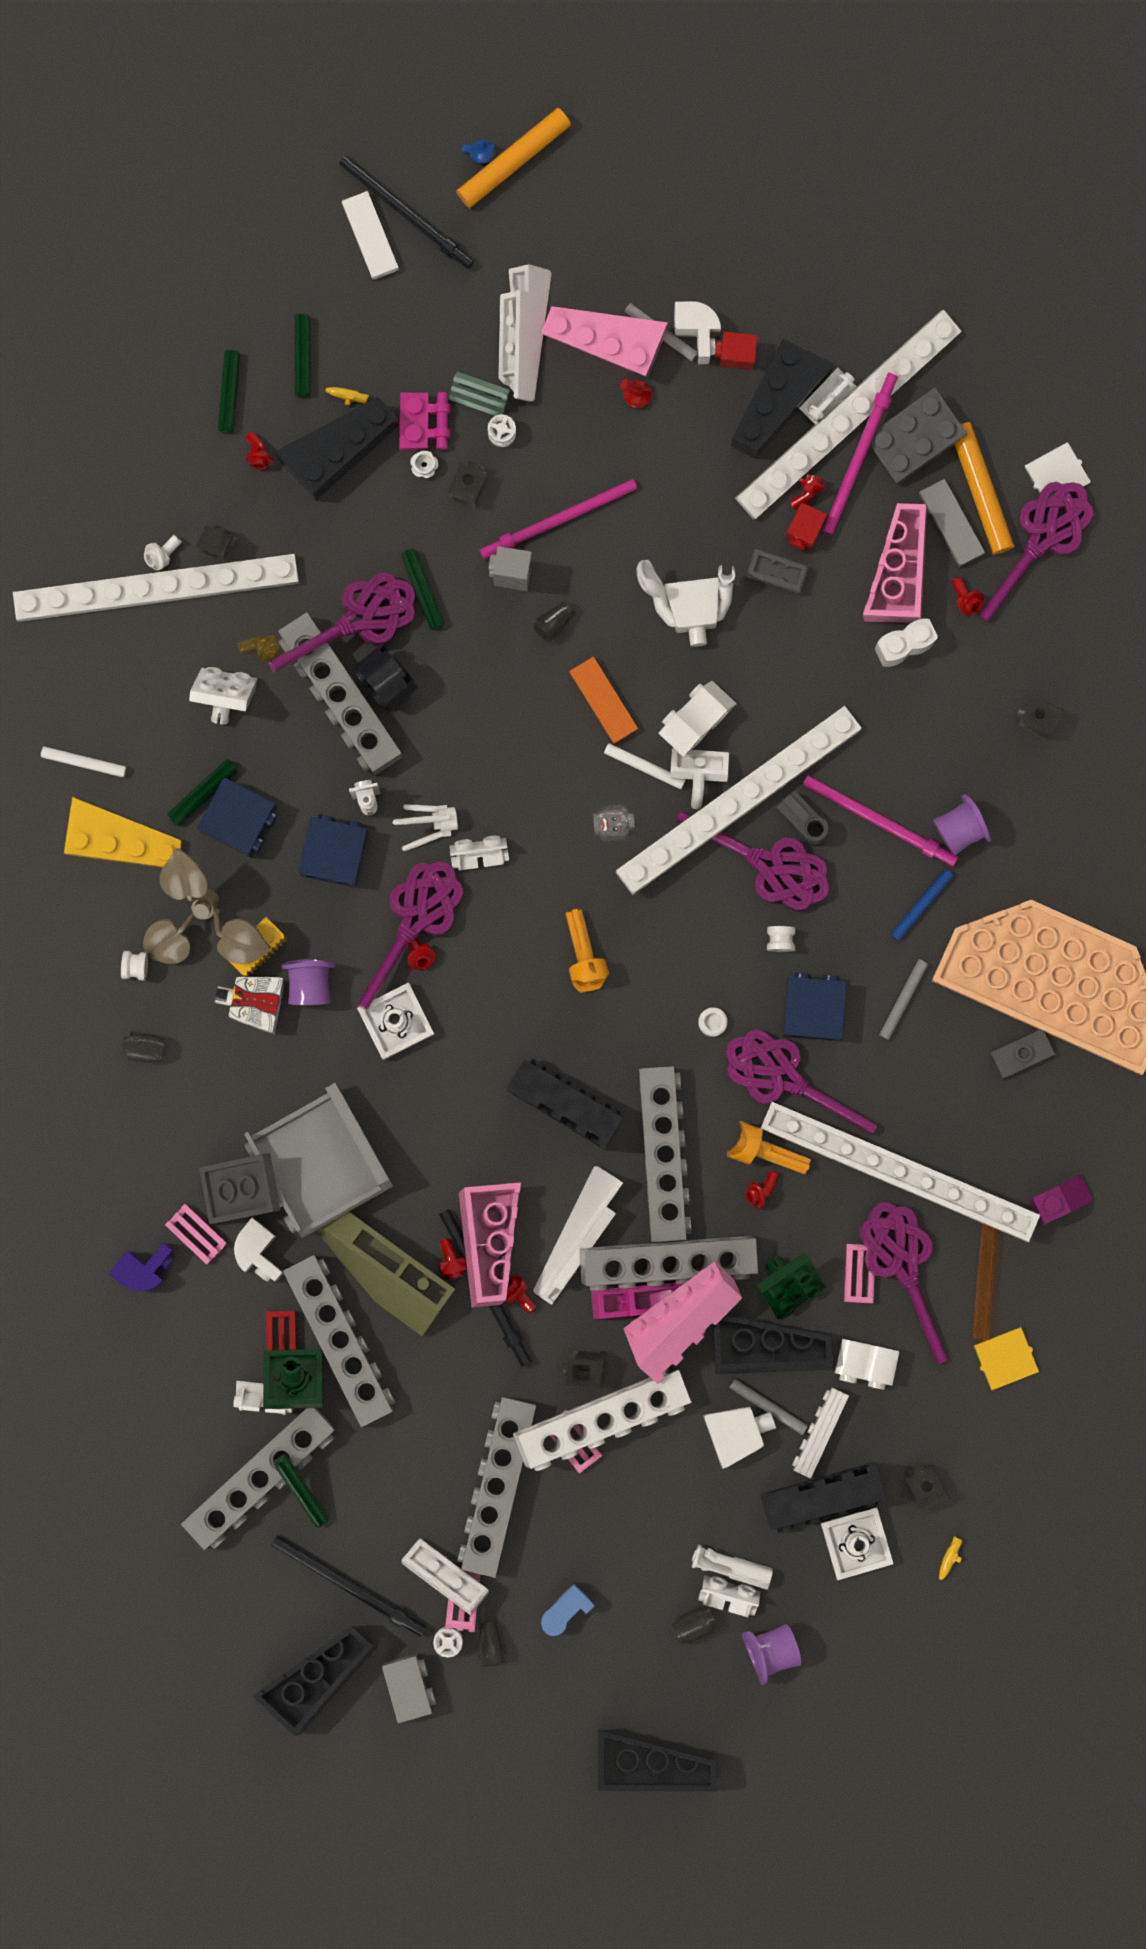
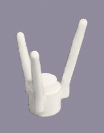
[393,804,458,851]

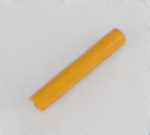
[456,108,571,208]
[955,422,1015,555]

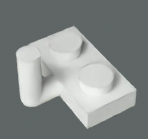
[670,748,729,810]

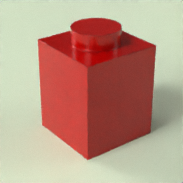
[715,332,757,370]
[785,502,827,551]

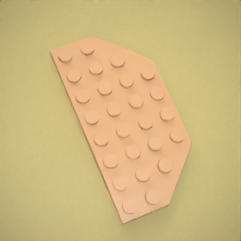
[932,900,1146,1075]

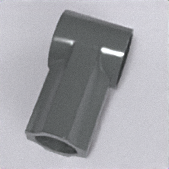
[777,791,828,846]

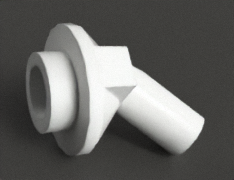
[144,534,182,571]

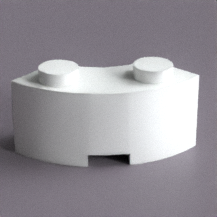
[659,681,737,757]

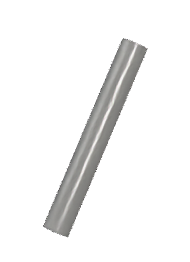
[624,303,698,361]
[879,959,929,1040]
[729,1378,808,1435]

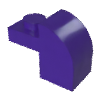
[108,1243,175,1291]

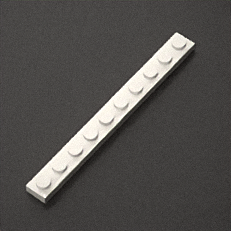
[735,310,962,519]
[13,554,299,622]
[616,706,862,895]
[761,1102,1040,1242]

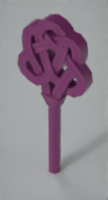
[979,482,1093,622]
[269,572,415,672]
[676,811,829,912]
[357,862,463,1010]
[726,1029,878,1135]
[859,1202,948,1364]

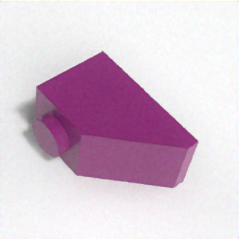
[1028,1175,1093,1225]

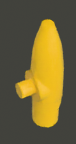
[325,387,369,406]
[939,1536,963,1580]

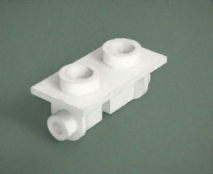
[799,367,857,425]
[349,780,381,816]
[450,836,509,871]
[234,1381,294,1415]
[698,1575,760,1617]

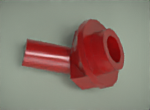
[620,379,651,408]
[245,431,274,469]
[789,474,827,510]
[951,576,984,616]
[407,938,436,970]
[745,1171,779,1210]
[439,1238,467,1279]
[506,1275,537,1314]

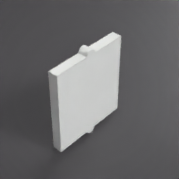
[1024,442,1091,498]

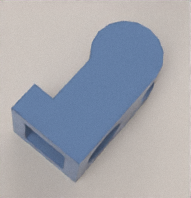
[541,1583,595,1636]

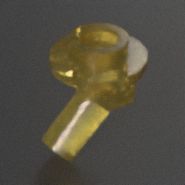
[237,634,279,661]

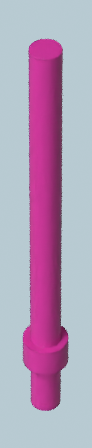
[822,372,898,535]
[479,479,637,560]
[803,775,958,867]

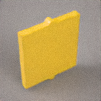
[974,1327,1039,1390]

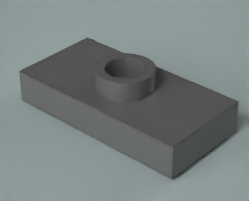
[746,548,809,594]
[990,1029,1055,1079]

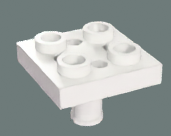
[189,667,257,724]
[357,983,434,1060]
[820,1507,893,1580]

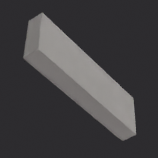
[919,479,985,567]

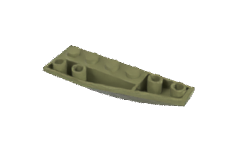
[315,1212,456,1336]

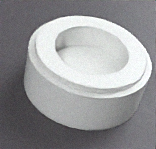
[698,1008,727,1037]

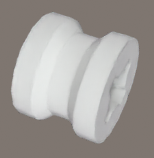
[488,414,516,448]
[767,926,796,952]
[121,951,148,981]
[433,1627,463,1658]

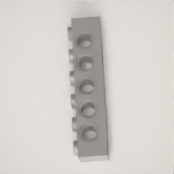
[278,612,403,776]
[639,1066,691,1243]
[580,1236,758,1290]
[283,1255,396,1427]
[457,1397,536,1578]
[181,1408,336,1550]

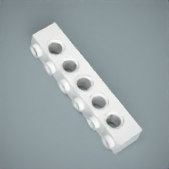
[513,1368,691,1471]

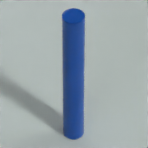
[891,869,954,941]

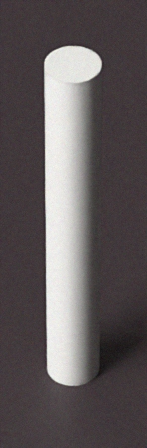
[604,743,686,789]
[41,746,127,778]

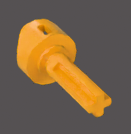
[565,909,609,993]
[727,1121,811,1174]

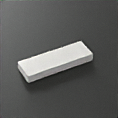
[342,191,399,280]
[402,1538,489,1615]

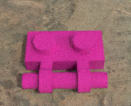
[399,392,451,451]

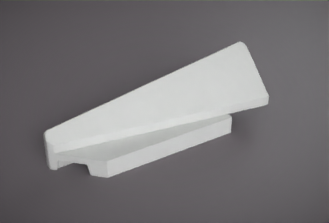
[499,264,551,402]
[534,1166,623,1305]

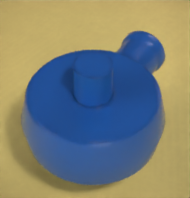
[462,139,496,165]

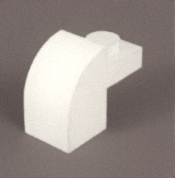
[674,302,721,364]
[234,1218,284,1282]

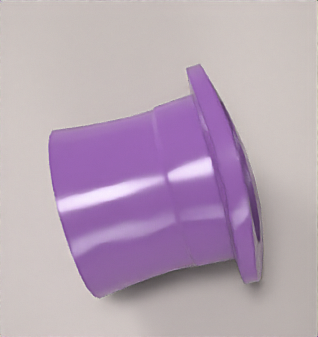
[933,794,992,856]
[281,959,336,1006]
[742,1623,801,1686]

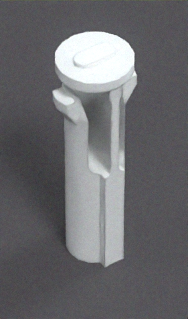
[691,1544,773,1589]

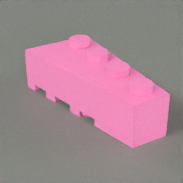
[541,306,669,378]
[863,503,927,623]
[459,1182,521,1308]
[623,1261,742,1384]

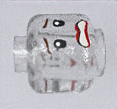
[593,803,635,842]

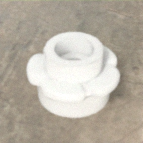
[410,451,438,478]

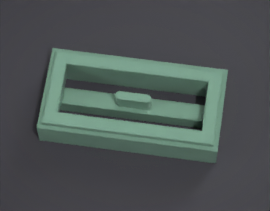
[448,371,510,416]

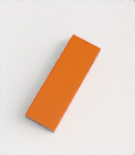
[569,657,638,744]

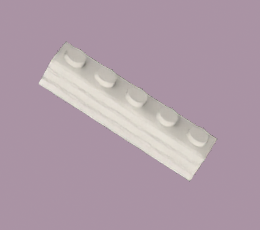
[792,1388,849,1479]

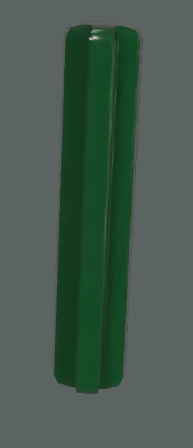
[295,314,310,397]
[218,350,240,433]
[401,549,444,630]
[167,759,237,826]
[274,1455,329,1527]

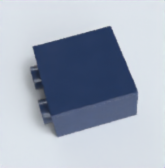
[197,778,278,858]
[298,814,368,888]
[782,973,846,1041]

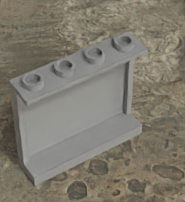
[244,1083,393,1238]

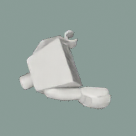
[637,560,735,647]

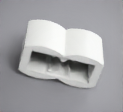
[875,619,938,667]
[834,1338,899,1390]

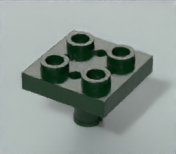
[757,1252,826,1320]
[263,1349,323,1409]

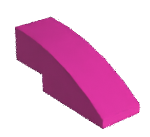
[591,1282,683,1319]

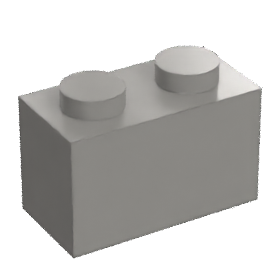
[488,546,532,591]
[382,1653,436,1723]

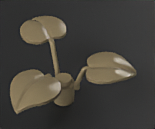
[143,848,271,964]

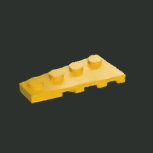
[64,797,182,868]

